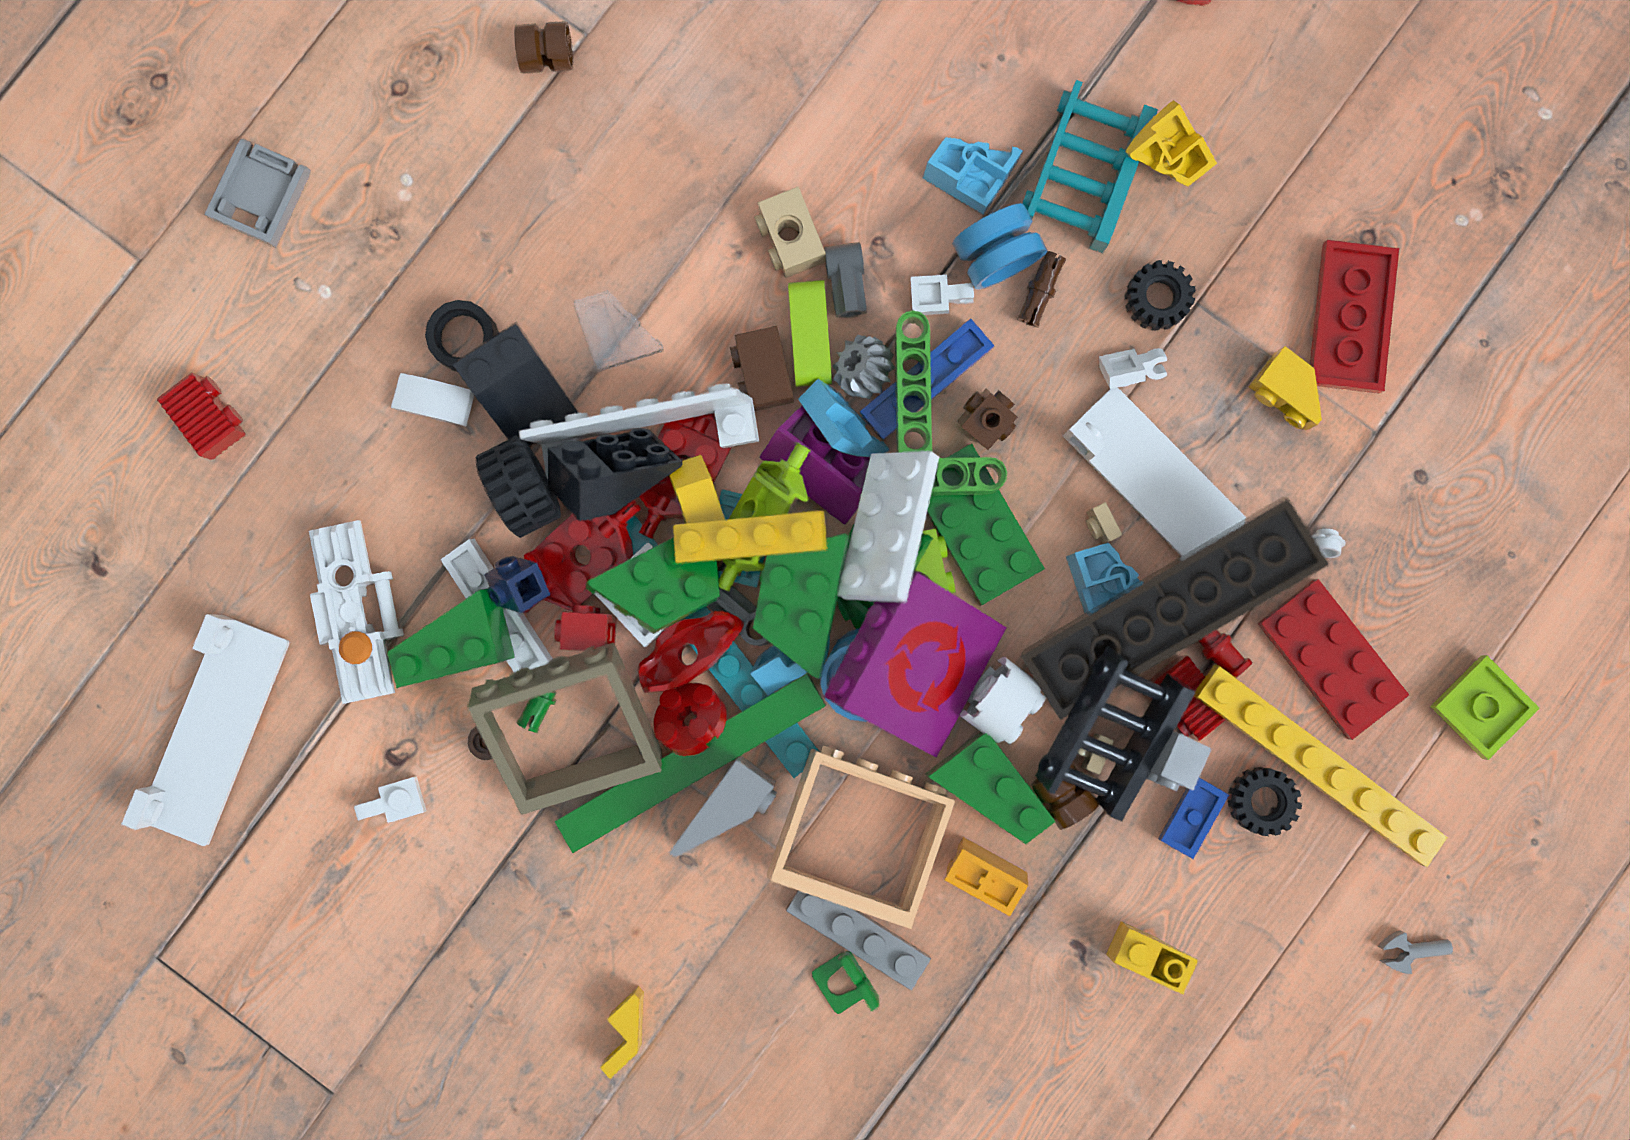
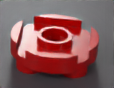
[653,683,727,756]

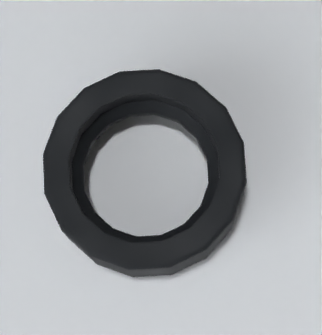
[425,300,498,372]

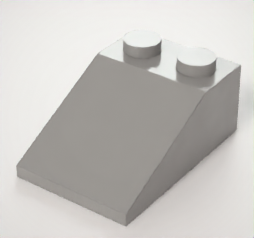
[669,755,777,857]

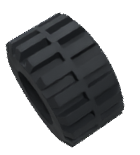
[476,435,561,538]

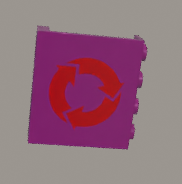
[823,570,1007,758]

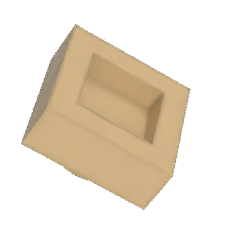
[1086,502,1122,544]

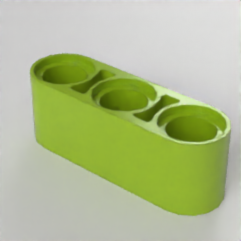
[788,280,832,387]

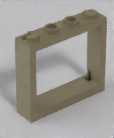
[467,643,662,815]

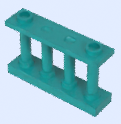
[1022,80,1158,254]

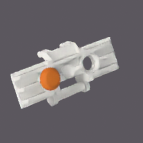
[309,520,404,704]

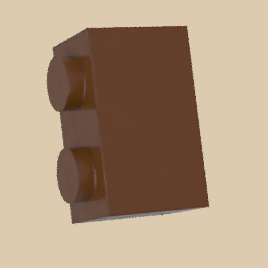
[730,326,794,411]

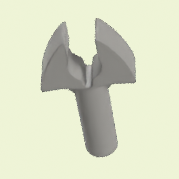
[1378,930,1453,974]

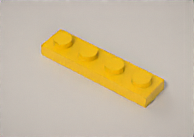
[673,511,827,563]

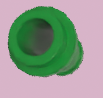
[516,691,557,733]

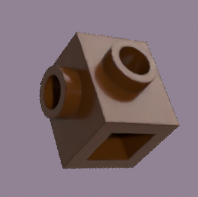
[957,389,1018,450]

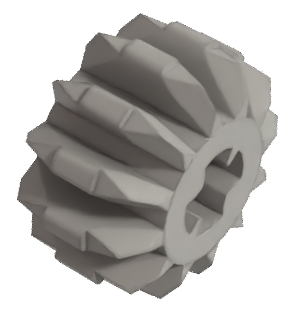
[832,335,896,399]

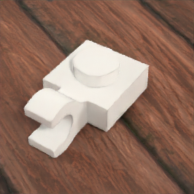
[911,274,974,315]
[1099,348,1167,389]
[354,776,426,823]

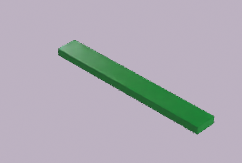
[555,673,827,853]

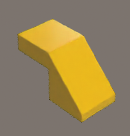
[669,455,725,524]
[600,986,644,1079]

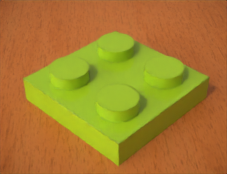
[1430,655,1540,760]

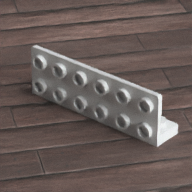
[519,384,759,479]
[1063,387,1246,556]
[121,614,290,846]

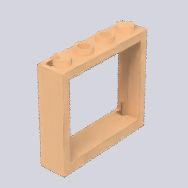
[767,745,955,929]

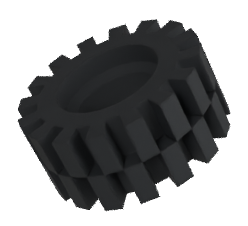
[1125,260,1196,331]
[1228,767,1302,836]

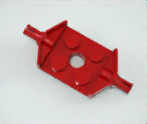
[638,413,732,539]
[523,500,641,613]

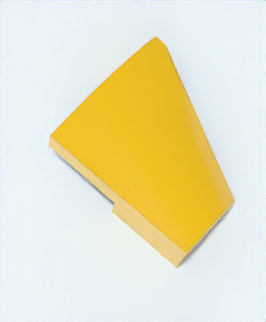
[1125,100,1217,187]

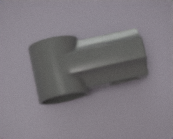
[824,242,867,318]
[707,586,770,646]

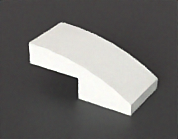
[391,373,474,426]

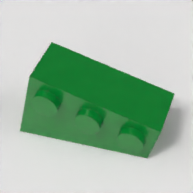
[387,588,515,688]
[925,732,1056,844]

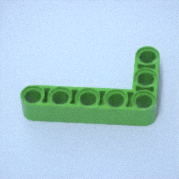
[895,311,1007,496]

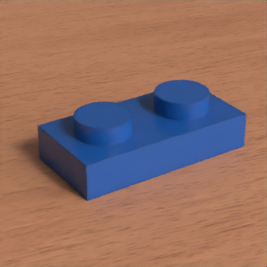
[1158,778,1229,859]

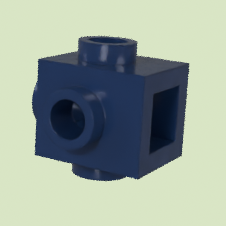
[484,556,550,613]

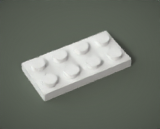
[837,451,939,602]

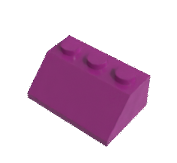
[759,405,870,525]

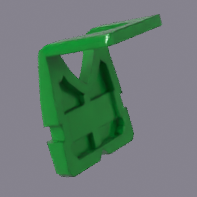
[812,951,880,1014]

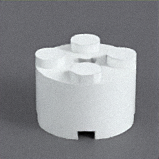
[960,657,1046,744]

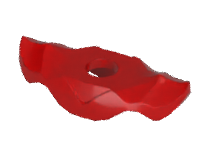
[637,611,744,693]

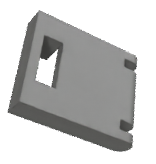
[204,139,310,248]

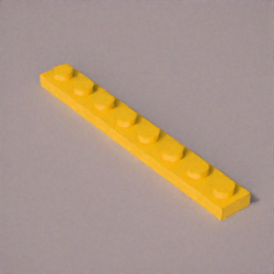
[1194,665,1448,867]

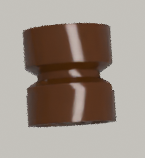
[514,21,573,74]
[1030,763,1100,830]

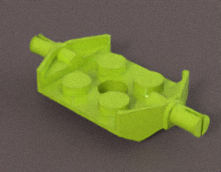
[718,442,811,591]

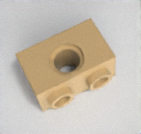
[755,186,826,278]

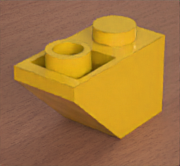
[1249,346,1322,430]
[1106,921,1198,995]

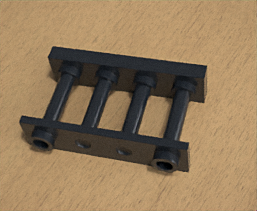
[1035,646,1196,821]

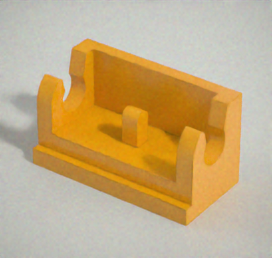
[944,837,1028,916]

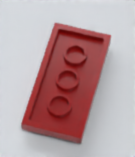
[1310,240,1400,394]
[1257,579,1410,740]

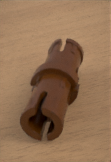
[1017,251,1066,327]

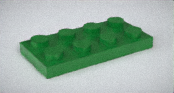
[927,443,1045,606]

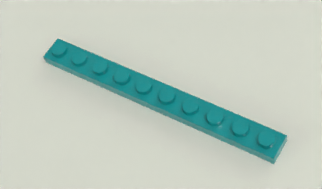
[626,515,819,778]

